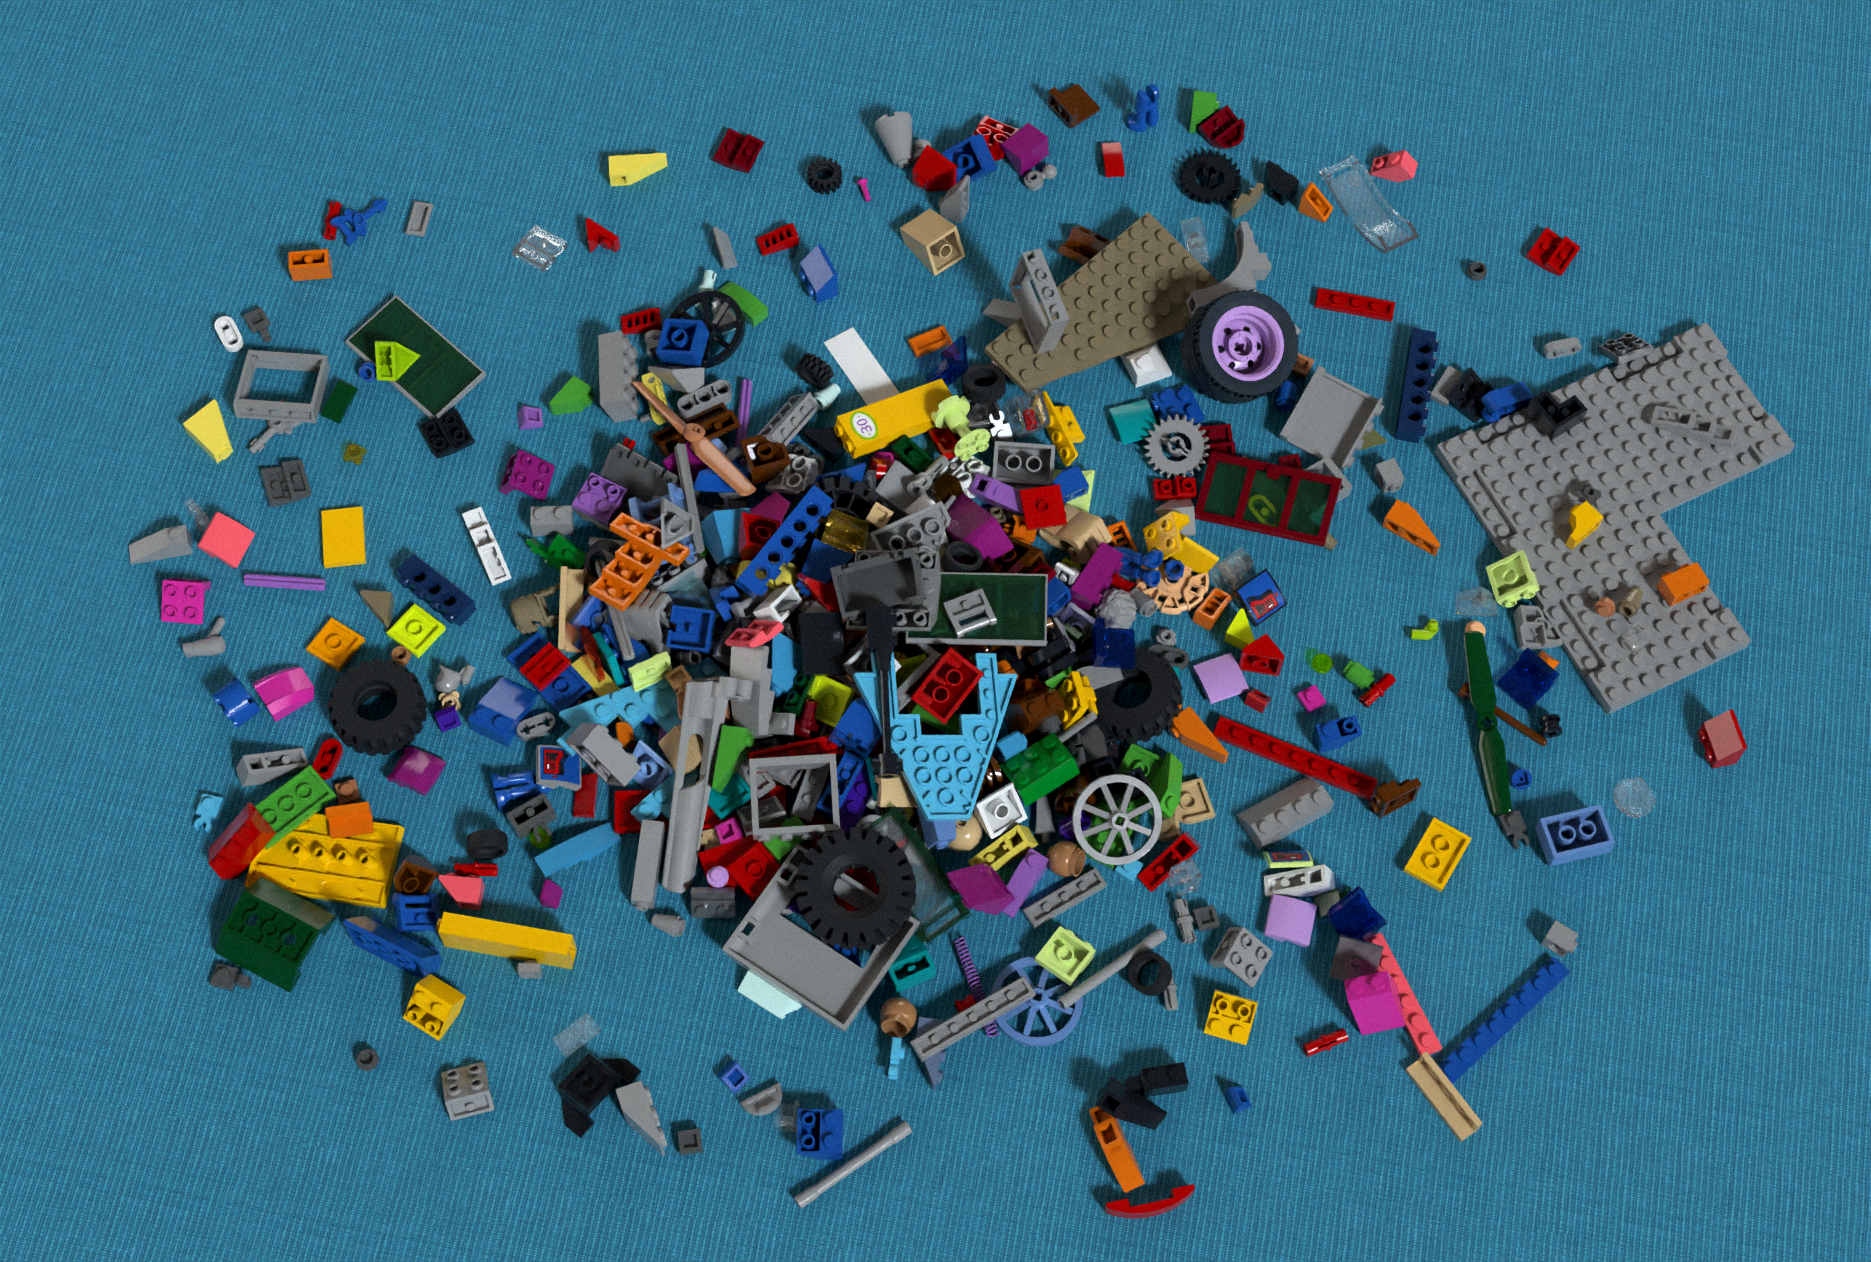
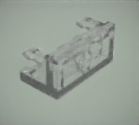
[1167,857,1202,896]

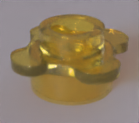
[343,444,367,465]

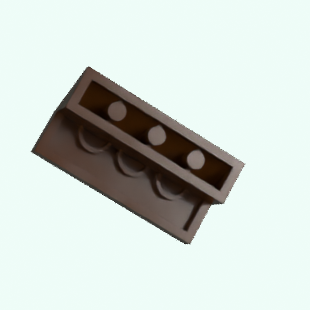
[1058,225,1112,265]
[652,402,741,458]

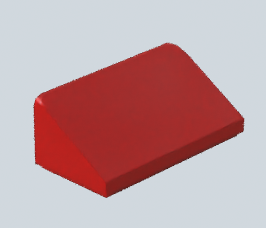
[573,773,599,818]

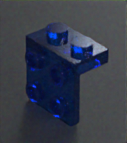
[1327,886,1387,941]

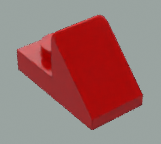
[586,218,620,253]

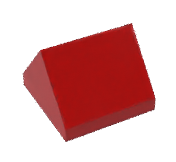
[1244,688,1271,714]

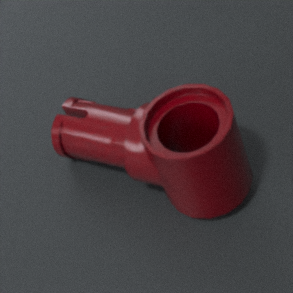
[794,698,821,740]

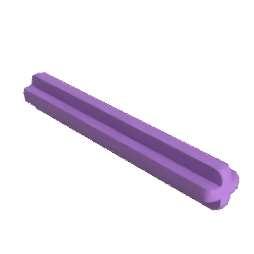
[244,573,326,591]

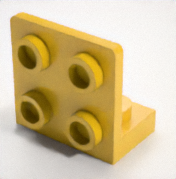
[1143,511,1190,560]

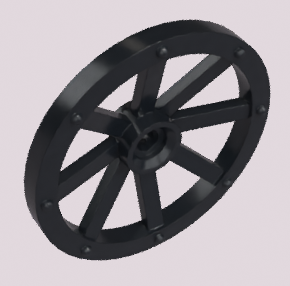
[670,291,745,369]

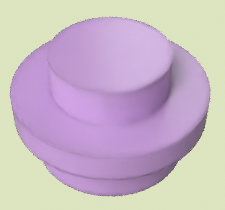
[707,866,729,888]

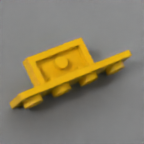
[1033,391,1085,466]

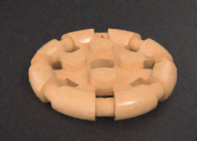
[1135,556,1209,615]

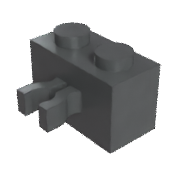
[506,793,557,842]

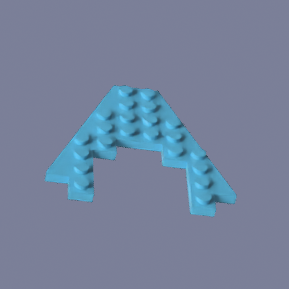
[853,652,1017,821]
[557,657,731,824]

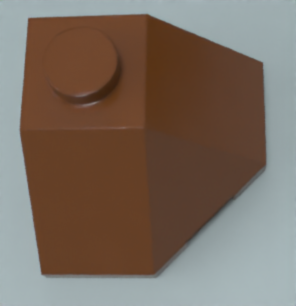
[740,435,791,485]
[393,854,439,908]

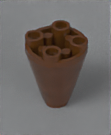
[1055,762,1098,817]

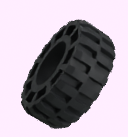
[1094,647,1183,744]
[328,659,427,756]

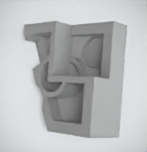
[1513,605,1563,649]

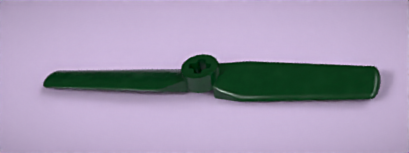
[1463,631,1512,816]

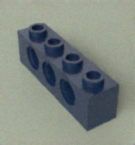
[396,554,477,627]

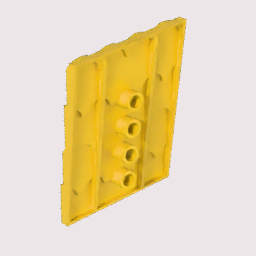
[244,814,405,909]

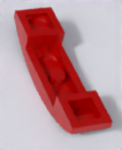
[1104,1184,1195,1219]

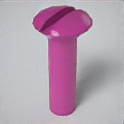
[857,178,871,202]

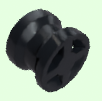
[1539,714,1563,738]

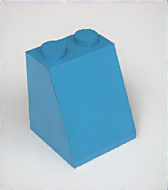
[700,508,751,566]
[760,633,802,700]

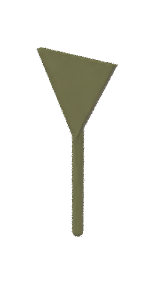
[1361,429,1388,450]

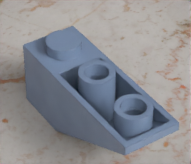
[916,1017,946,1091]

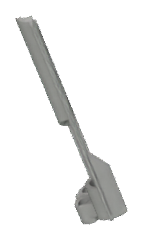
[662,676,753,893]

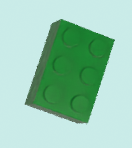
[999,732,1080,807]

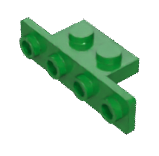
[525,534,588,590]

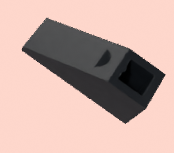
[1096,1076,1167,1130]

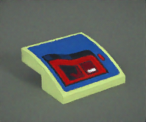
[1263,850,1313,868]

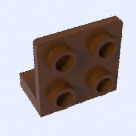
[1048,84,1100,129]

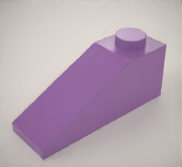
[1001,848,1049,919]

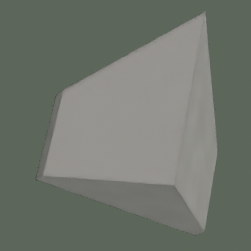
[661,498,695,550]
[1154,498,1196,536]

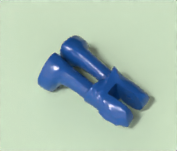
[1126,84,1159,132]

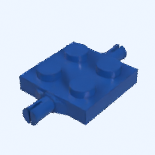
[569,594,614,650]

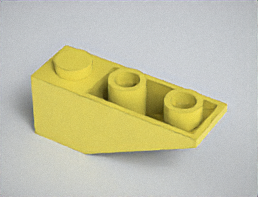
[608,152,668,186]

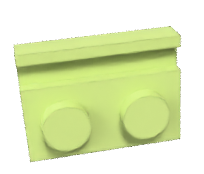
[628,651,672,692]

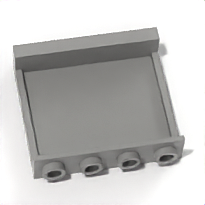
[1280,366,1384,472]

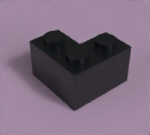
[1526,390,1588,441]
[1092,757,1150,808]

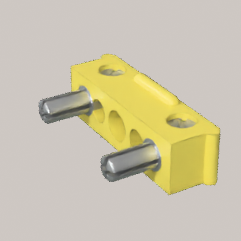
[638,372,669,425]

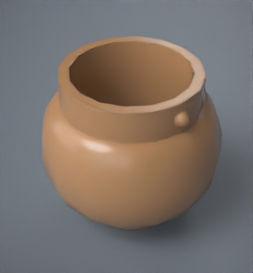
[1046,840,1086,877]
[880,997,917,1038]

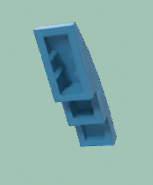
[534,822,622,878]

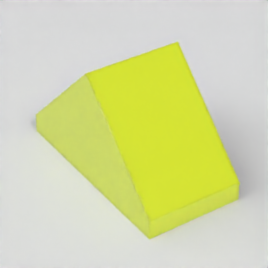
[1224,608,1255,650]

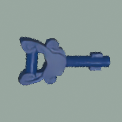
[330,198,388,246]

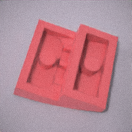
[197,512,255,568]
[724,619,784,648]

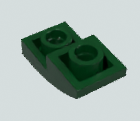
[321,380,358,424]

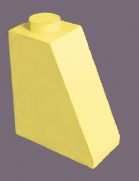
[183,399,233,463]

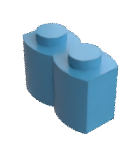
[992,730,1027,765]

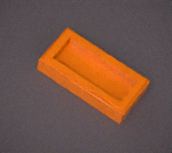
[908,325,952,358]

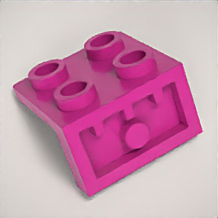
[161,578,211,624]

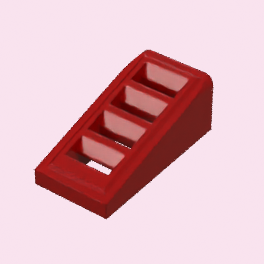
[756,223,799,256]
[621,307,662,335]

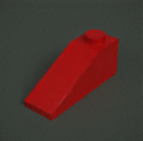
[796,573,848,623]
[1137,831,1201,892]

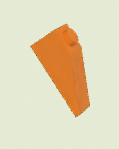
[1382,499,1441,556]
[1168,706,1229,764]

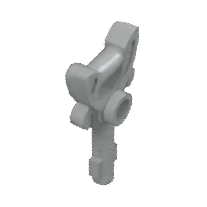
[248,399,303,455]

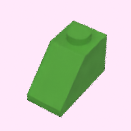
[1189,90,1220,133]
[548,376,594,415]

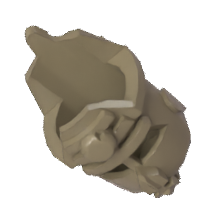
[510,583,560,634]

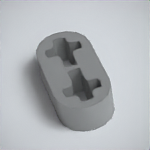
[1543,337,1582,359]
[517,712,556,742]

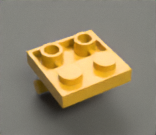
[1057,671,1098,730]
[1204,990,1258,1045]

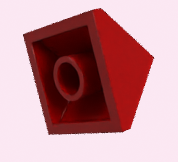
[1238,634,1284,676]

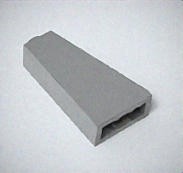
[631,819,667,911]

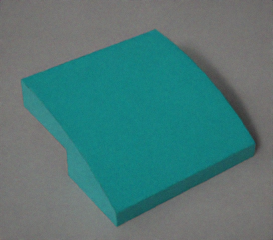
[1109,399,1158,445]

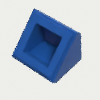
[1224,1086,1251,1114]

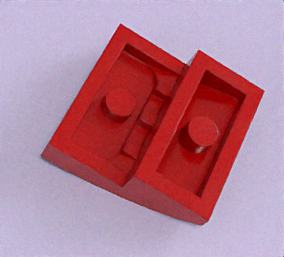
[1525,227,1580,276]

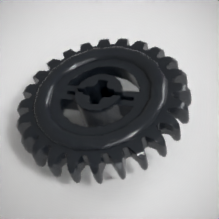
[1178,149,1242,205]

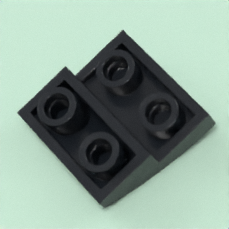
[419,409,476,459]

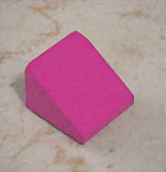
[714,818,745,845]

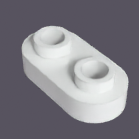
[214,316,244,352]

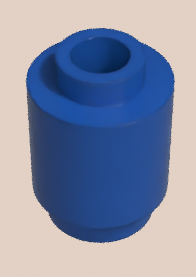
[1275,380,1297,411]

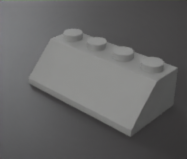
[1236,776,1334,851]

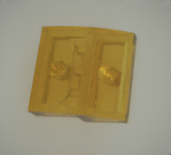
[821,509,870,555]

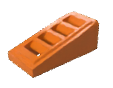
[1106,520,1138,552]
[1193,587,1233,630]

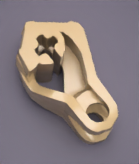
[1038,503,1113,565]

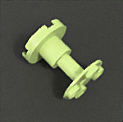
[931,395,990,461]

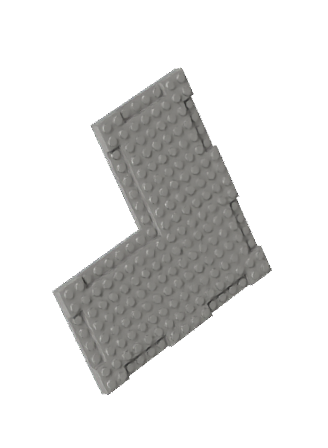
[1435,322,1795,715]

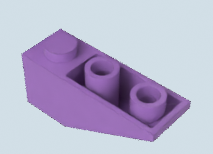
[969,473,1023,515]

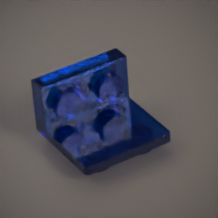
[926,336,968,387]
[1092,618,1135,669]
[1497,647,1560,711]

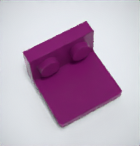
[499,449,555,501]

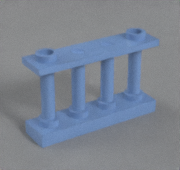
[628,482,696,576]

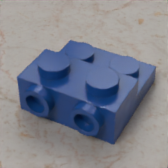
[1150,385,1205,425]

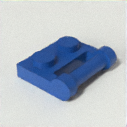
[392,892,440,932]

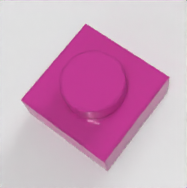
[1296,685,1326,714]

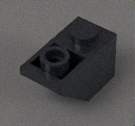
[1264,160,1299,206]

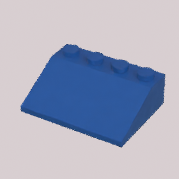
[343,916,442,979]

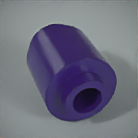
[1058,811,1091,840]

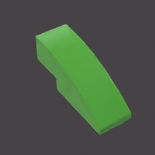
[718,281,768,327]

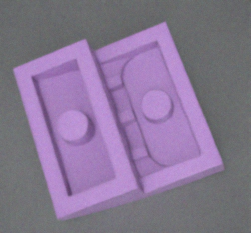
[1193,653,1249,704]
[1263,894,1317,947]

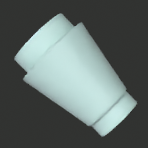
[813,383,841,411]

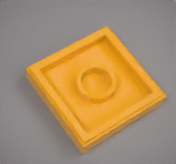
[306,617,366,672]

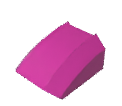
[252,667,314,722]

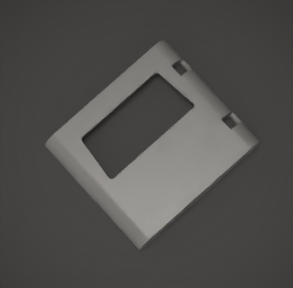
[722,843,920,1032]

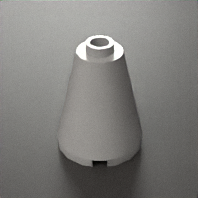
[875,112,912,168]

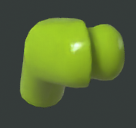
[1410,619,1439,640]

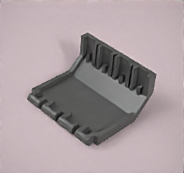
[573,443,681,541]

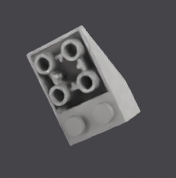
[615,1081,667,1156]

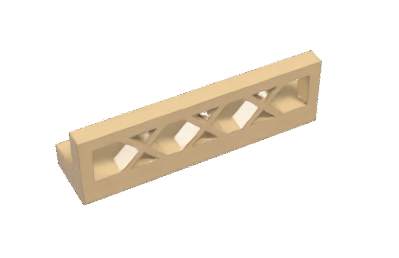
[558,566,585,653]
[1405,1051,1482,1143]

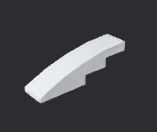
[462,507,512,586]

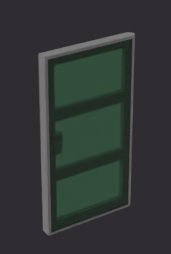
[345,295,487,419]
[905,572,1048,646]

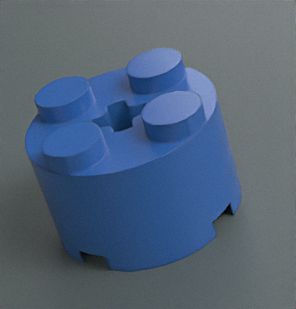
[212,677,262,728]

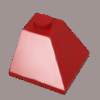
[912,145,957,192]

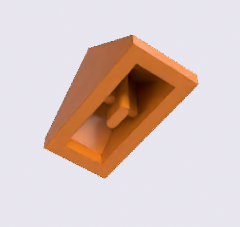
[1298,182,1333,222]

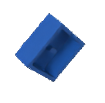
[666,605,716,654]

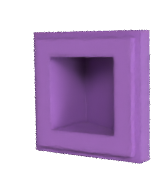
[517,406,543,430]

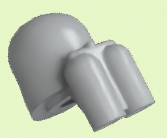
[434,665,475,694]

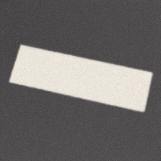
[824,327,900,405]

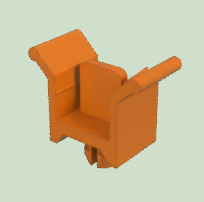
[1003,515,1037,546]

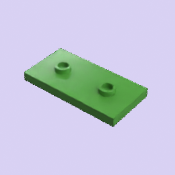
[254,765,337,850]

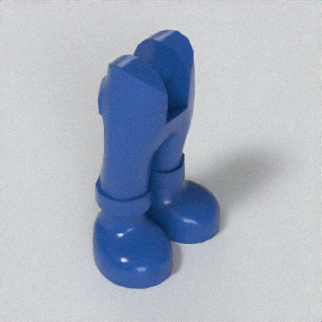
[1113,547,1163,587]
[490,769,554,812]

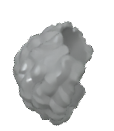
[1093,587,1137,635]

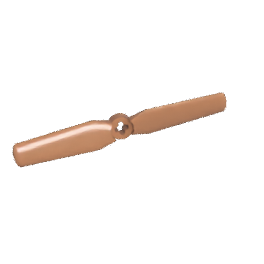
[632,381,756,496]

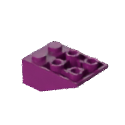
[946,863,1015,915]

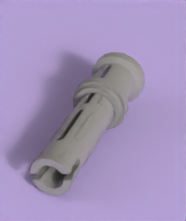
[907,455,949,498]

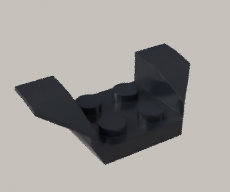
[558,1053,641,1138]

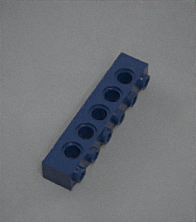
[1394,328,1439,443]

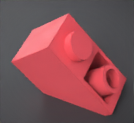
[1370,150,1418,182]
[438,873,485,910]

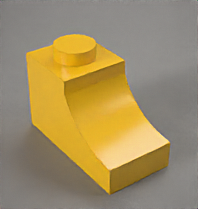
[1566,501,1604,550]

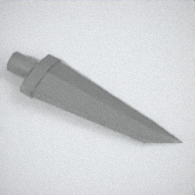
[1034,794,1056,845]

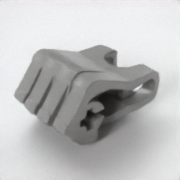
[622,589,675,656]

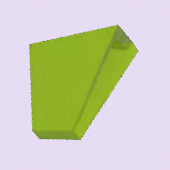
[375,341,421,381]

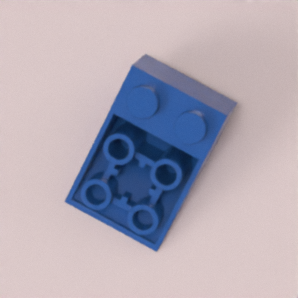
[601,623,651,687]

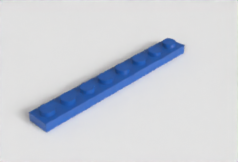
[1439,957,1570,1084]

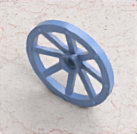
[991,956,1083,1047]

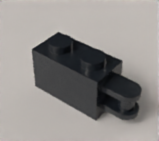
[1124,1062,1189,1098]

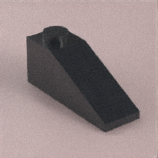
[1080,709,1119,763]

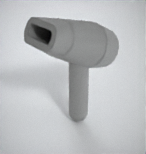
[183,617,226,658]

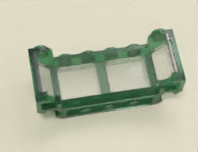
[863,806,973,945]

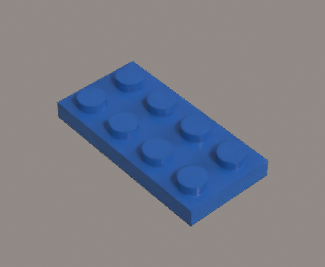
[506,632,593,714]

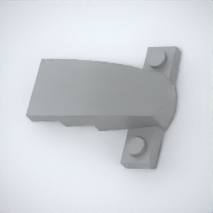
[725,646,796,739]

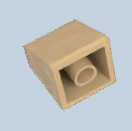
[900,209,966,276]

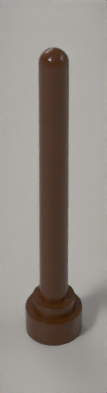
[1457,681,1547,746]

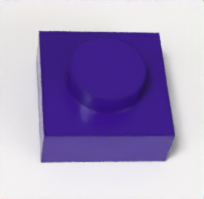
[434,705,462,733]

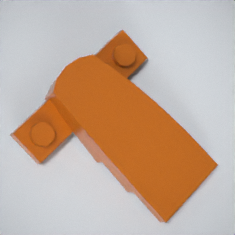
[589,512,690,612]

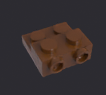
[1368,778,1422,819]

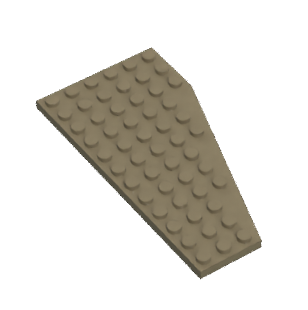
[984,212,1219,393]

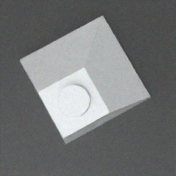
[1120,342,1172,388]

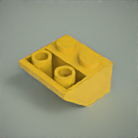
[403,974,466,1041]

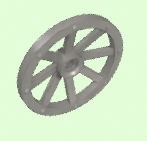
[1072,774,1162,865]

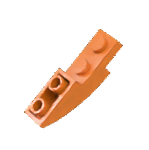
[1089,1106,1145,1193]

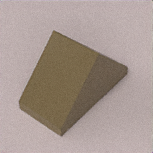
[359,590,395,630]

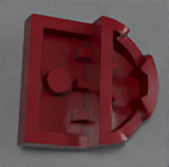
[1198,105,1245,149]

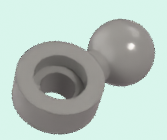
[1024,164,1057,191]

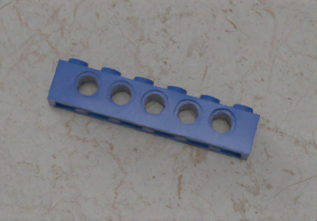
[734,485,834,599]

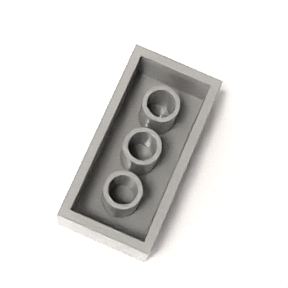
[598,330,639,423]

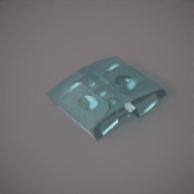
[669,578,721,618]

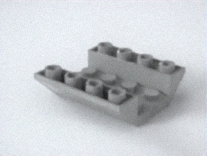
[846,550,941,631]

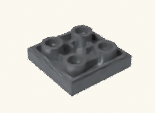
[1598,333,1654,365]

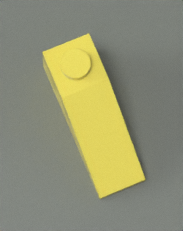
[968,824,1038,871]

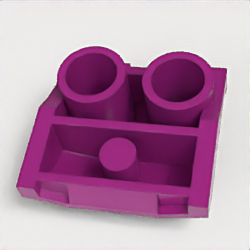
[386,746,446,797]

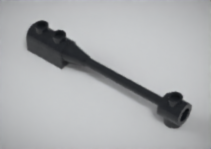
[866,605,903,779]

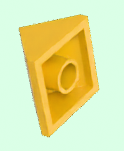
[1171,533,1220,574]

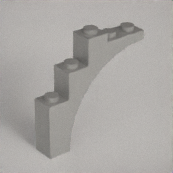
[1186,221,1271,318]

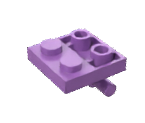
[572,472,628,524]

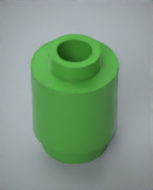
[1343,660,1375,690]

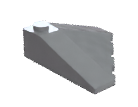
[868,501,951,554]

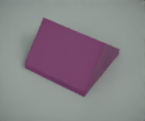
[1000,123,1049,177]

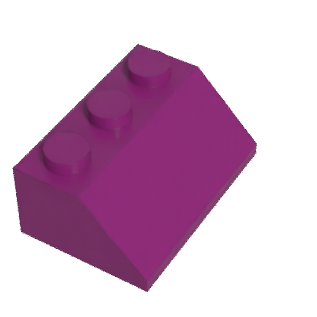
[1066,542,1124,610]

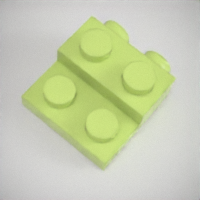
[1485,550,1540,608]
[1034,926,1096,986]

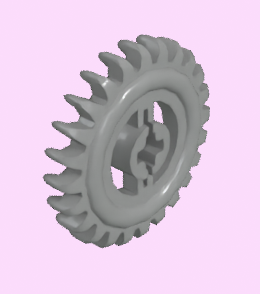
[1143,414,1210,479]

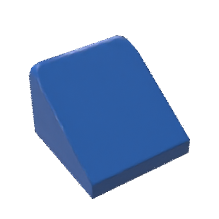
[716,1061,750,1093]

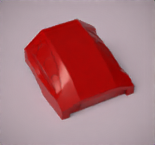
[972,115,1019,161]

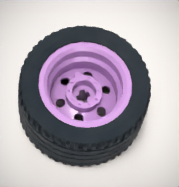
[1181,290,1299,404]

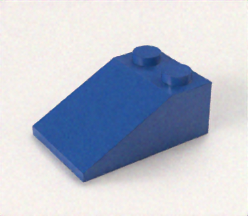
[468,677,539,747]

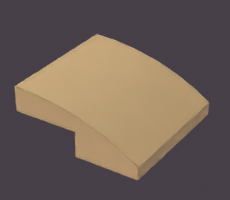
[875,772,918,807]

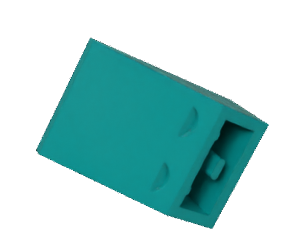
[873,931,936,994]

